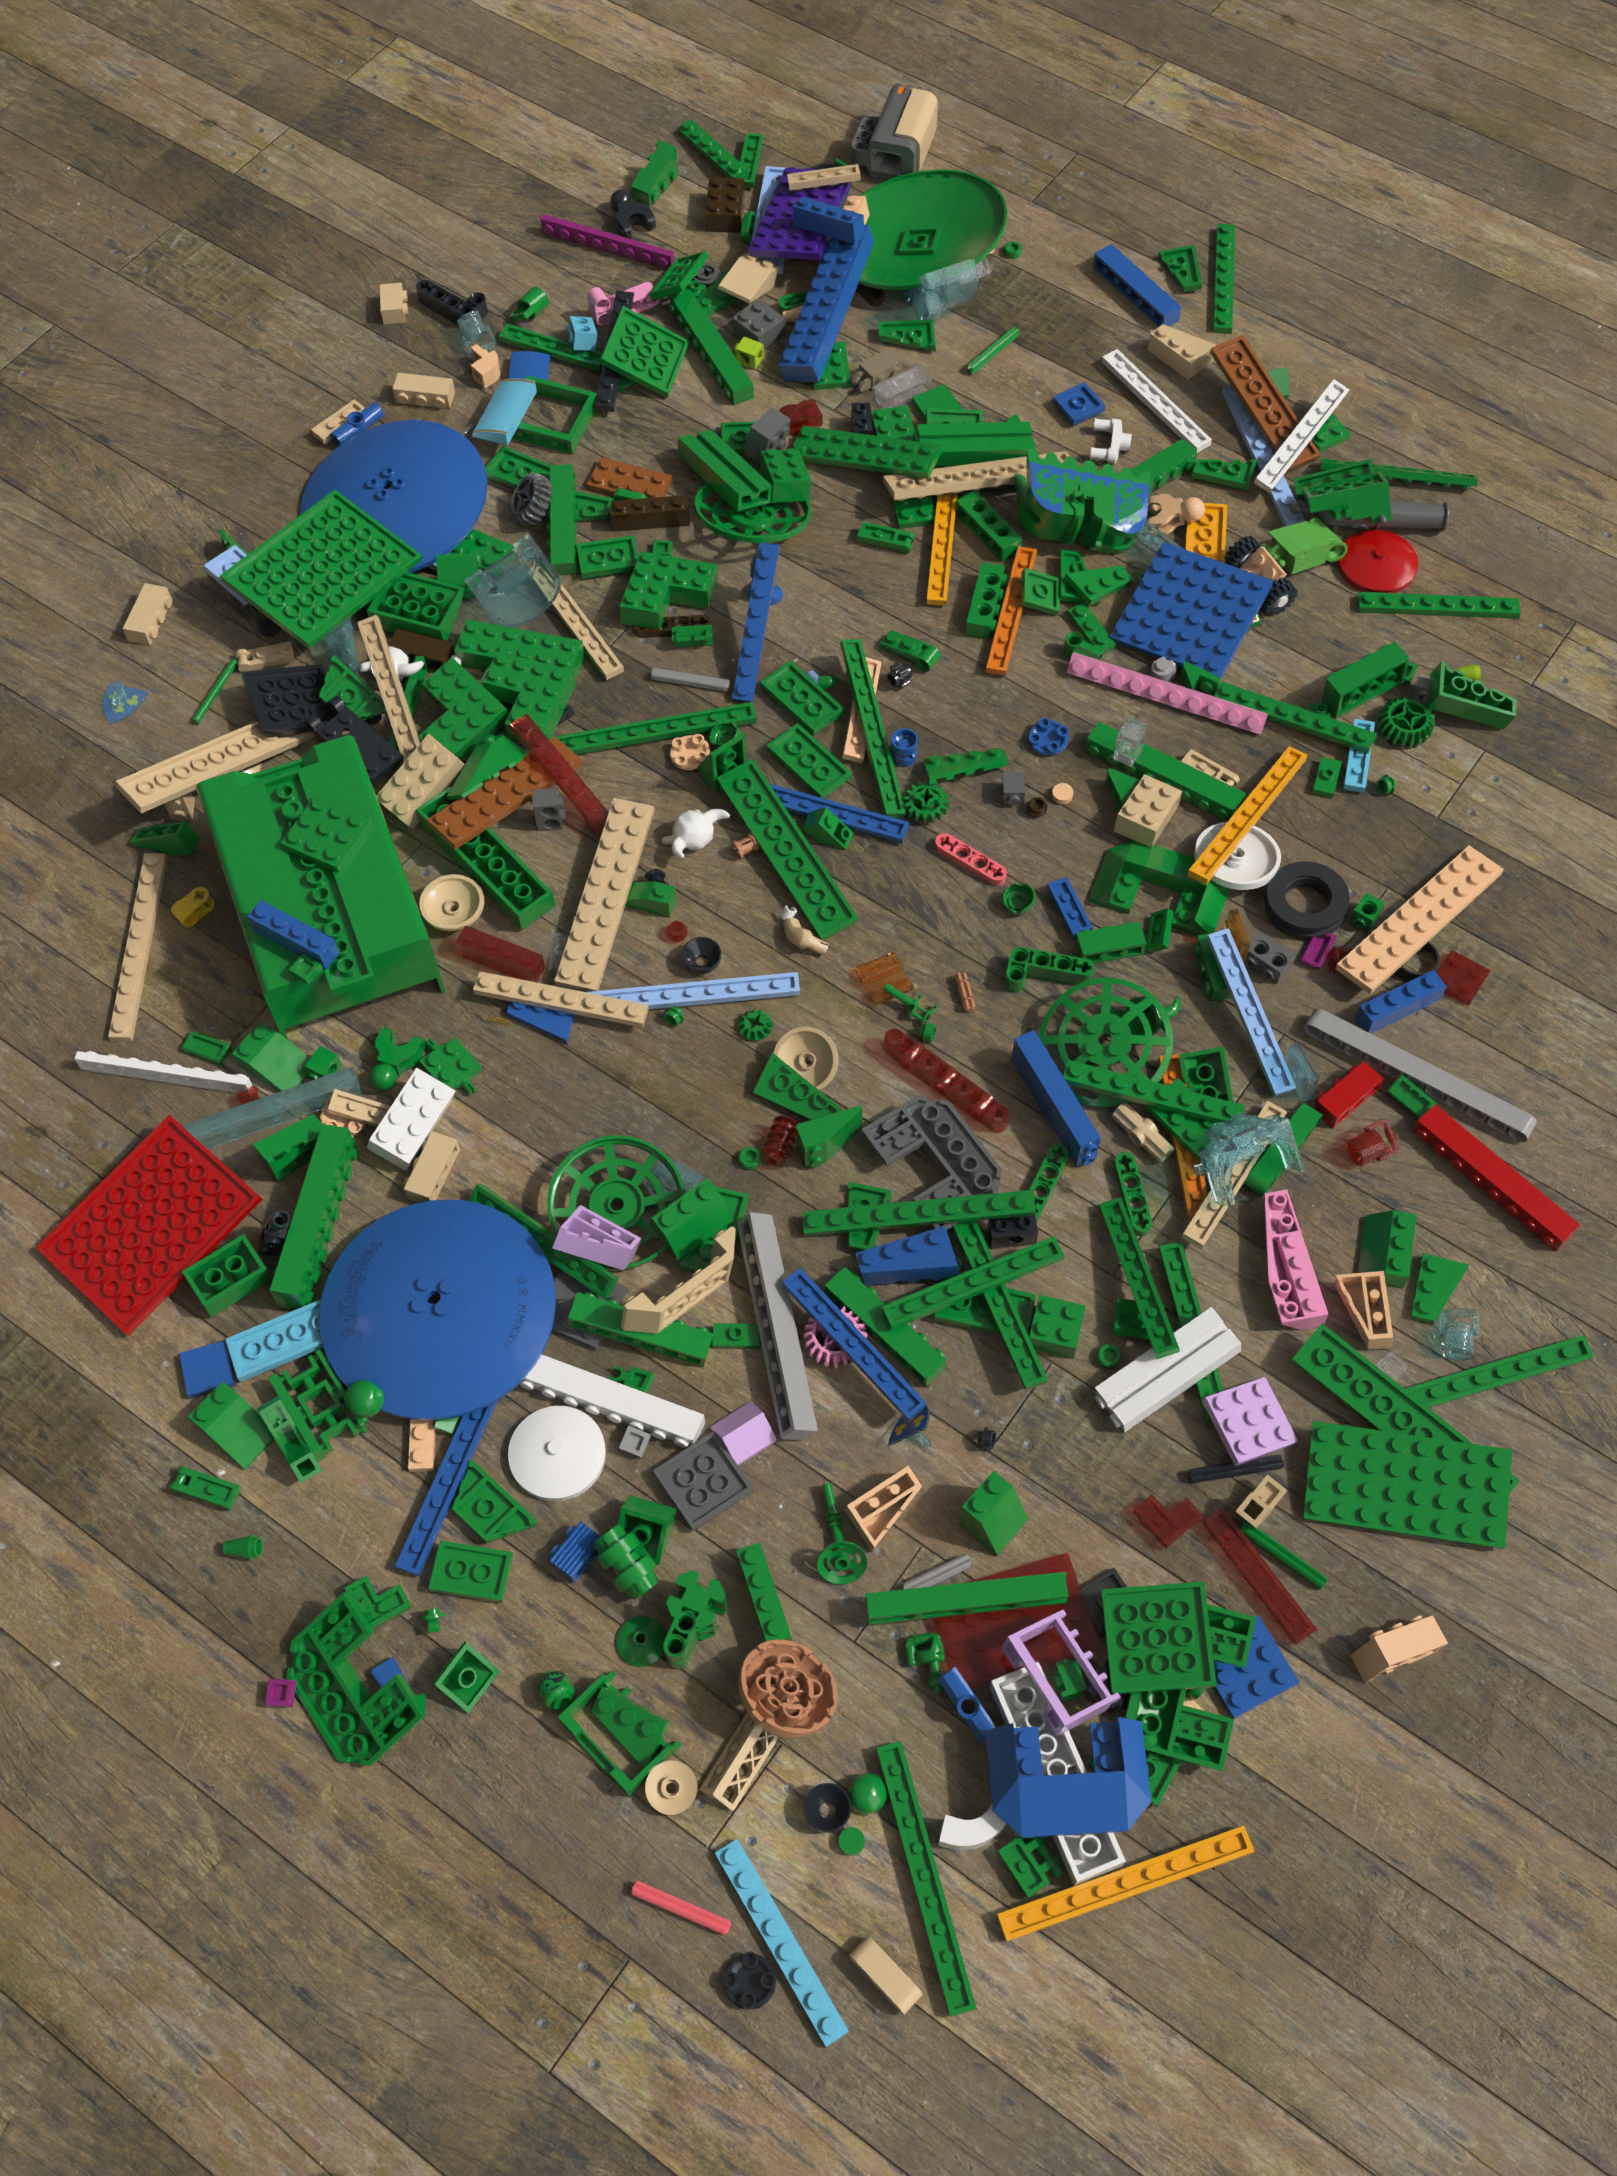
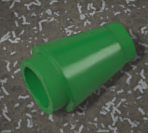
[223,1535,263,1560]

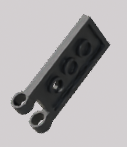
[304,695,404,784]

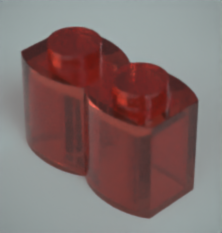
[779,399,823,435]

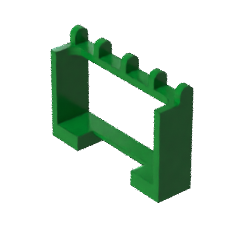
[558,1671,682,1797]

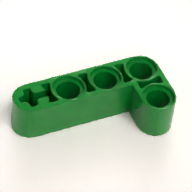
[1005,947,1095,993]

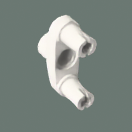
[1090,418,1132,464]

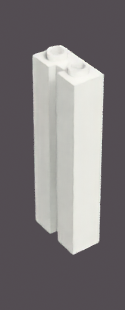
[1094,1307,1241,1432]

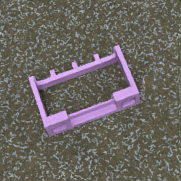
[1001,1610,1121,1736]

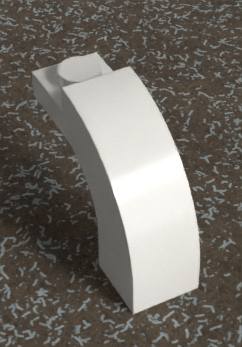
[938,1804,1007,1851]

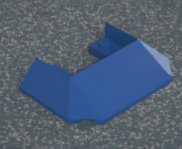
[985,1717,1151,1838]

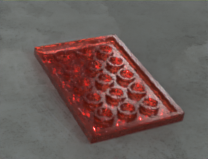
[932,1552,1101,1689]

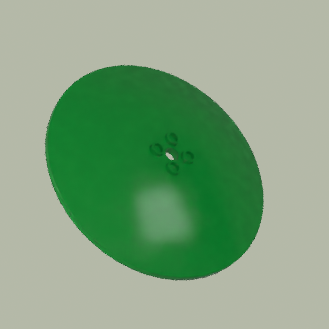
[829,169,1008,290]

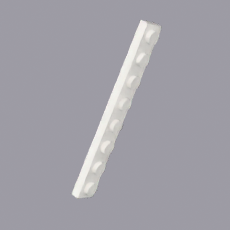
[1102,349,1212,453]
[1254,380,1349,493]
[75,1051,253,1095]

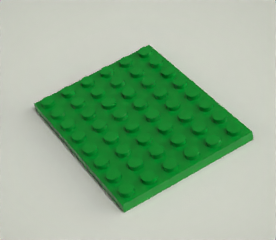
[220,490,422,649]

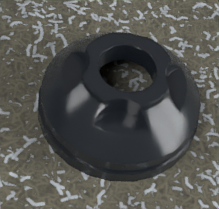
[682,937,721,974]
[804,1783,851,1833]

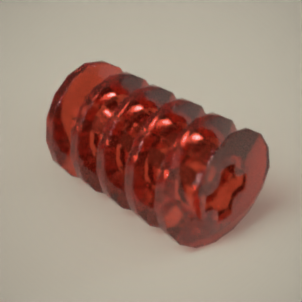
[760,1115,799,1167]

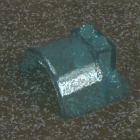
[903,258,978,320]
[464,533,561,628]

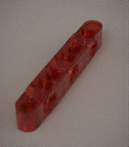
[884,1029,1009,1133]

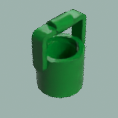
[508,286,549,322]

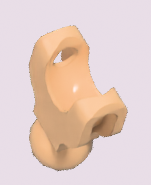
[1144,493,1205,537]

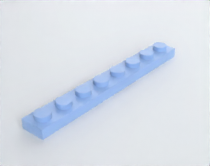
[1207,928,1296,1097]

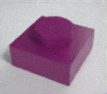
[265,1679,297,1708]

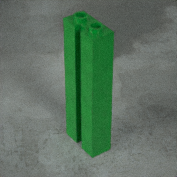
[913,421,1036,466]
[677,429,772,512]

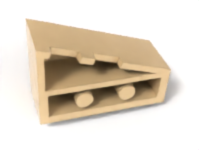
[1148,324,1217,380]

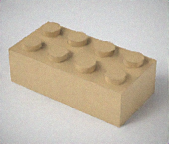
[376,734,465,829]

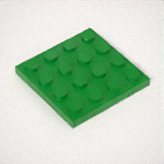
[599,306,690,398]
[1102,1581,1217,1695]

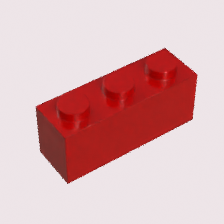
[1314,1061,1384,1128]

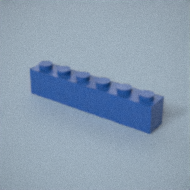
[1093,244,1181,327]

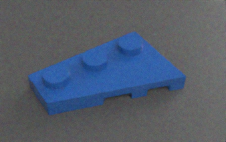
[507,1001,575,1044]

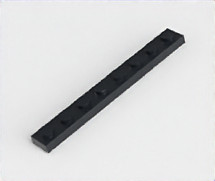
[595,290,634,412]

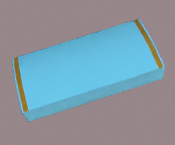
[472,378,537,446]

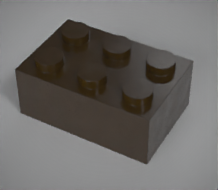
[705,177,745,233]

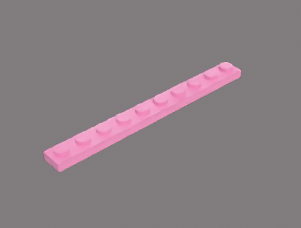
[1067,652,1268,734]

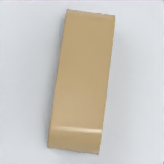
[848,1935,923,2015]

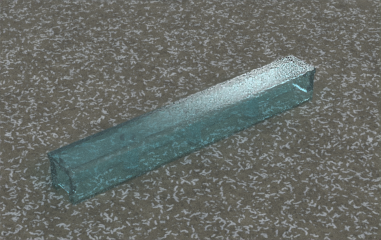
[182,1067,363,1149]

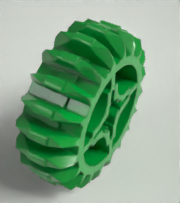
[1378,696,1435,748]

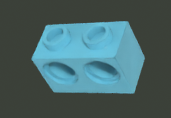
[566,316,597,351]

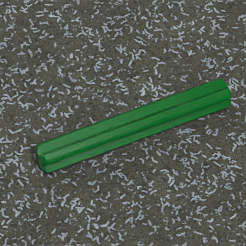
[966,327,1019,375]
[1239,1521,1328,1590]

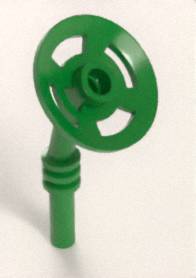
[817,1483,867,1585]

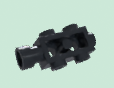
[259,1210,290,1256]

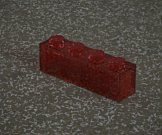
[455,926,545,983]

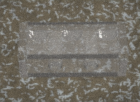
[872,364,932,409]

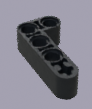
[416,280,488,329]

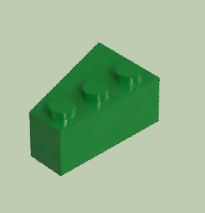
[631,140,679,208]
[253,1114,322,1183]

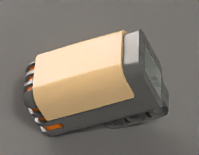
[851,83,938,181]

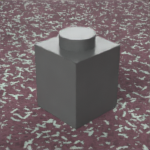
[1001,772,1025,806]

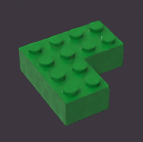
[620,551,718,630]
[482,651,576,747]
[418,657,509,760]

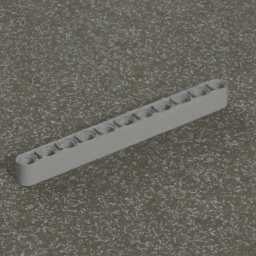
[1304,1008,1537,1143]

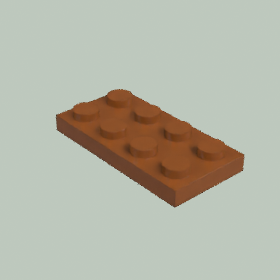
[587,457,673,498]

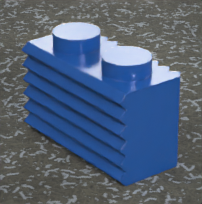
[549,1521,601,1583]

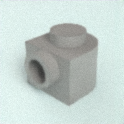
[1150,656,1176,682]
[1412,675,1430,703]

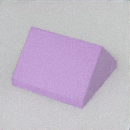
[710,1401,777,1466]

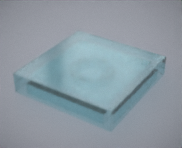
[1285,1043,1319,1103]

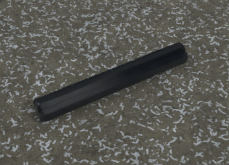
[1188,1455,1284,1484]

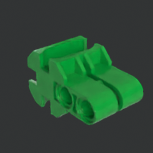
[663,1570,727,1670]

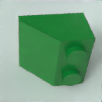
[436,553,481,599]
[618,1495,676,1565]

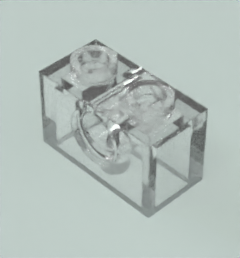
[1113,716,1148,767]

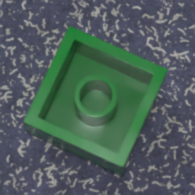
[1029,1295,1086,1359]

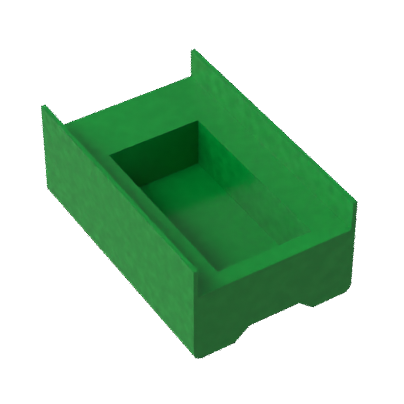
[196,735,445,1040]

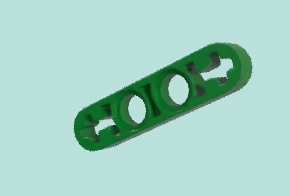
[1029,1144,1069,1222]
[1114,1152,1152,1236]

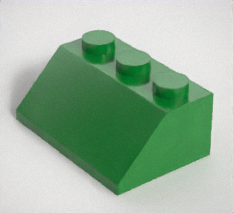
[650,1178,733,1261]
[1357,1210,1417,1289]

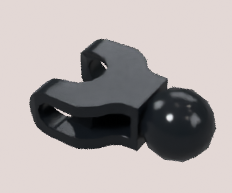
[610,189,656,239]

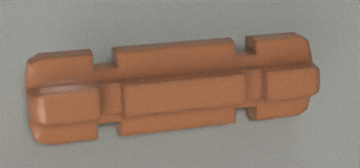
[955,972,975,1013]

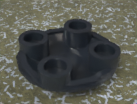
[722,1952,777,2010]

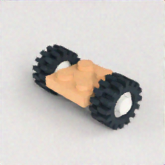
[1224,536,1298,616]

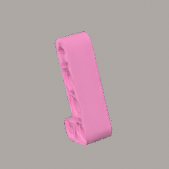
[587,282,660,327]

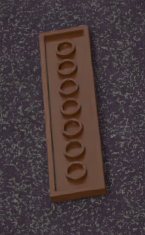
[1210,335,1321,472]
[427,737,583,850]

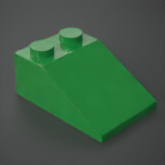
[699,732,747,793]
[232,1021,310,1098]
[796,1105,862,1168]
[188,1381,275,1470]

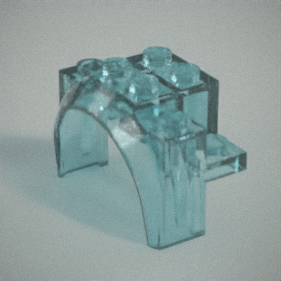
[1193,1113,1306,1207]

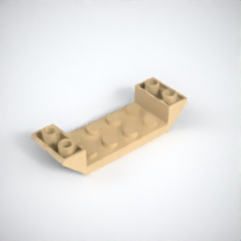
[621,1226,735,1334]

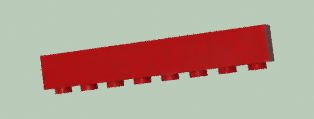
[1413,1104,1580,1251]

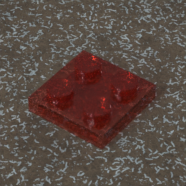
[1437,950,1491,1006]

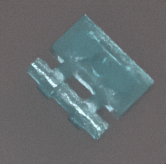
[645,1156,704,1203]

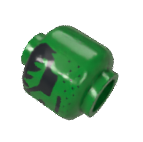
[537,1671,575,1710]

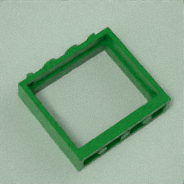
[512,375,597,455]

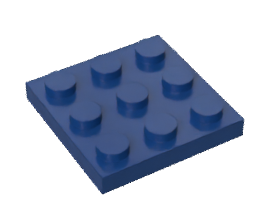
[1214,1615,1300,1719]

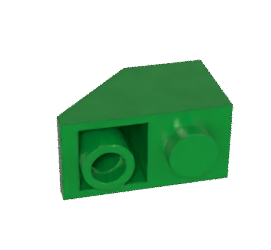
[802,807,854,850]

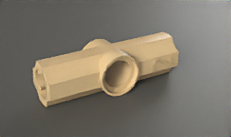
[1112,1103,1174,1163]

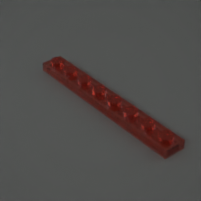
[510,714,609,838]

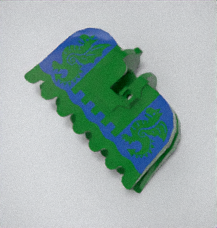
[1014,448,1151,554]

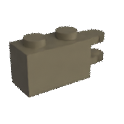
[850,348,903,392]

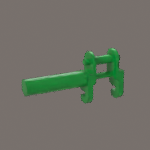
[883,983,938,1025]

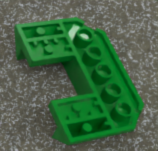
[1088,840,1230,936]
[286,1592,425,1766]
[1126,1604,1257,1772]

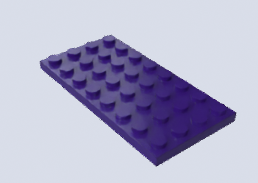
[749,167,852,260]

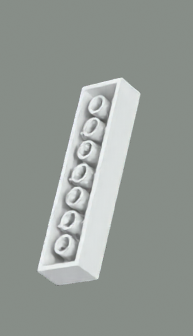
[990,1662,1126,1886]

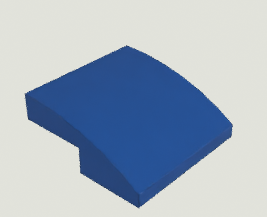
[508,351,550,380]

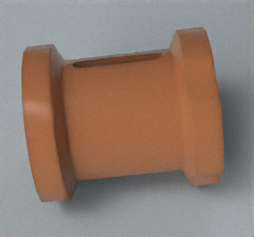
[732,833,759,859]

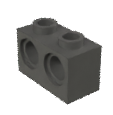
[532,788,566,831]
[1242,932,1296,984]

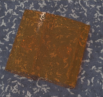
[855,952,914,1006]

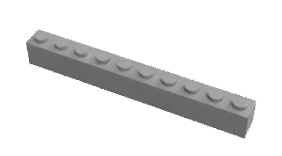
[737,1212,818,1440]

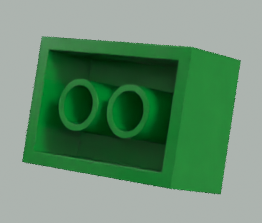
[760,448,812,503]
[182,1234,273,1317]

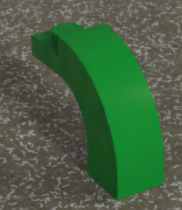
[257,1396,322,1483]

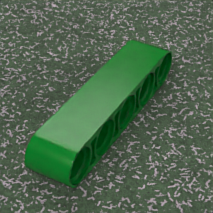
[1244,1103,1323,1197]

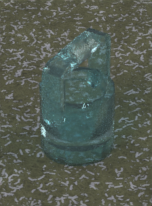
[457,311,496,356]
[1439,1308,1480,1361]

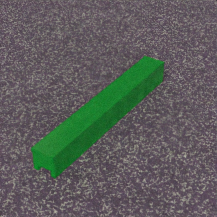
[865,1572,1069,1625]

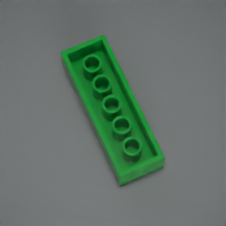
[455,619,585,682]

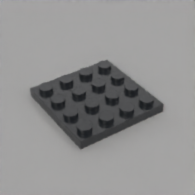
[242,664,336,737]

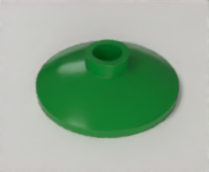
[616,1616,666,1667]

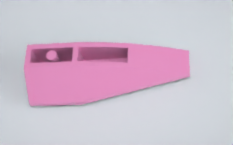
[1264,1190,1328,1330]

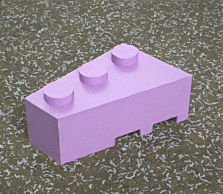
[553,1205,641,1270]

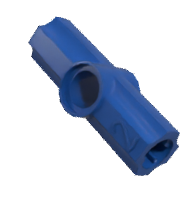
[330,402,384,446]
[937,1666,997,1745]

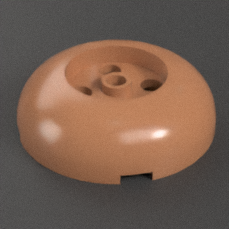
[738,1640,838,1739]

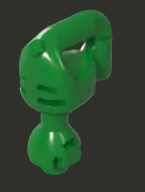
[905,1633,945,1694]

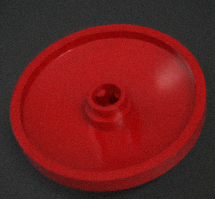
[1338,530,1418,593]

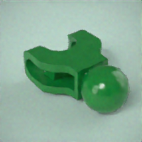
[369,1027,425,1091]

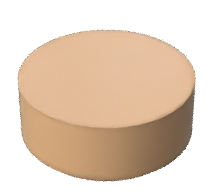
[1052,783,1073,805]

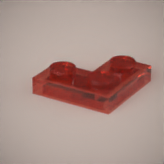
[1133,1494,1204,1549]

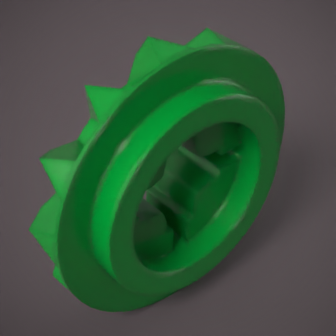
[737,1008,773,1041]

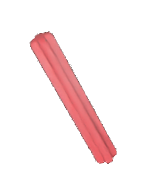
[631,1881,731,1935]

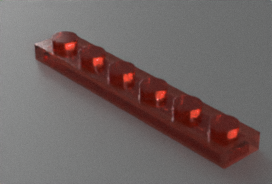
[1202,1507,1317,1646]

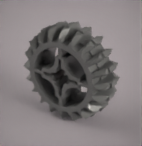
[510,472,553,526]

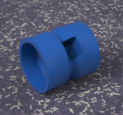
[891,728,918,767]

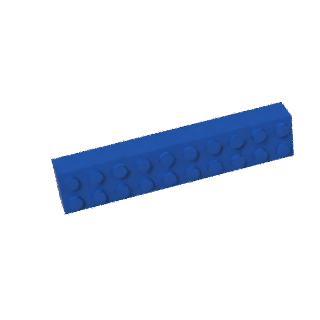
[779,225,875,383]

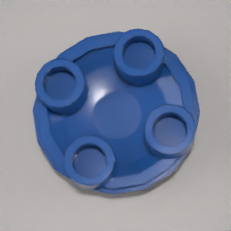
[1028,718,1069,755]

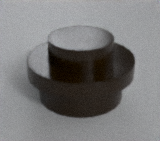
[1026,797,1048,817]

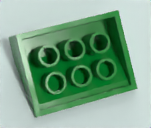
[367,572,465,641]

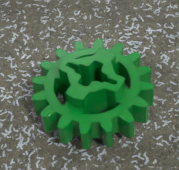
[904,781,949,824]

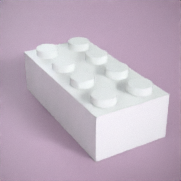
[367,1068,455,1171]

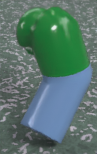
[807,670,836,689]

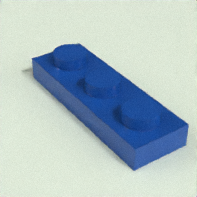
[1047,877,1093,939]

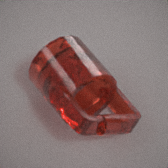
[1346,1119,1399,1167]

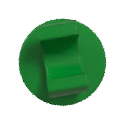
[420,1608,446,1633]

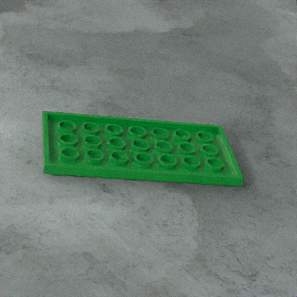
[1302,1421,1512,1549]

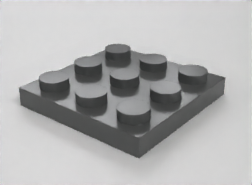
[552,1269,628,1350]
[653,1431,754,1532]

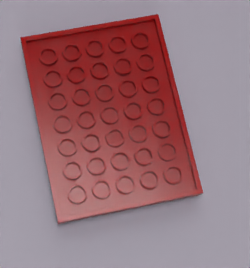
[36,1114,263,1336]

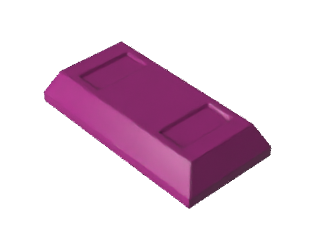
[1300,933,1337,970]

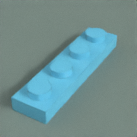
[1343,719,1375,793]

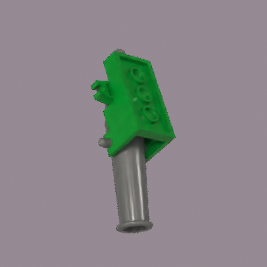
[1290,472,1450,532]

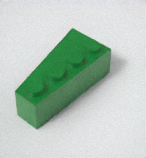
[1428,661,1517,730]

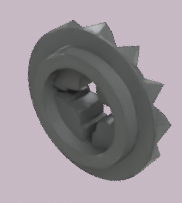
[692,263,721,286]

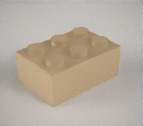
[1114,774,1182,848]

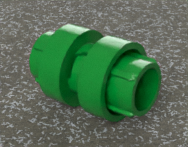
[593,1525,659,1600]

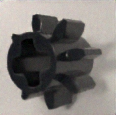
[887,663,913,688]

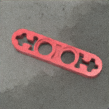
[935,833,1007,886]

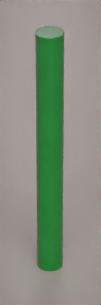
[191,659,238,725]

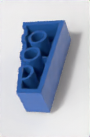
[855,1226,960,1285]

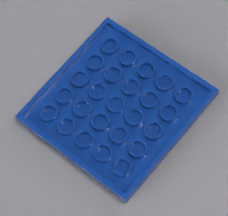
[1110,542,1273,679]

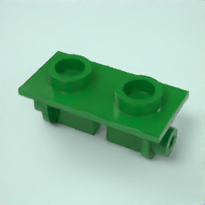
[672,625,713,647]

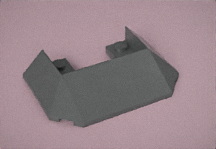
[861,1096,1002,1230]

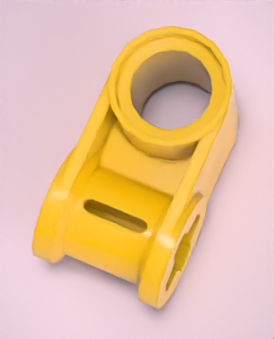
[171,887,215,928]

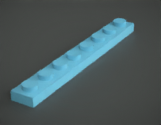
[715,1839,849,2048]

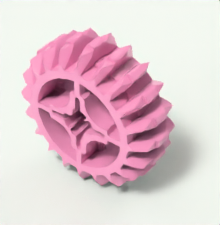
[803,1306,867,1369]

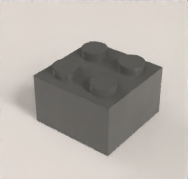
[733,299,786,350]
[744,407,791,465]

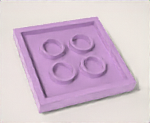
[1202,1377,1299,1466]

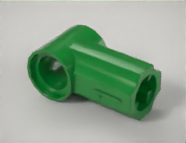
[1063,632,1104,660]

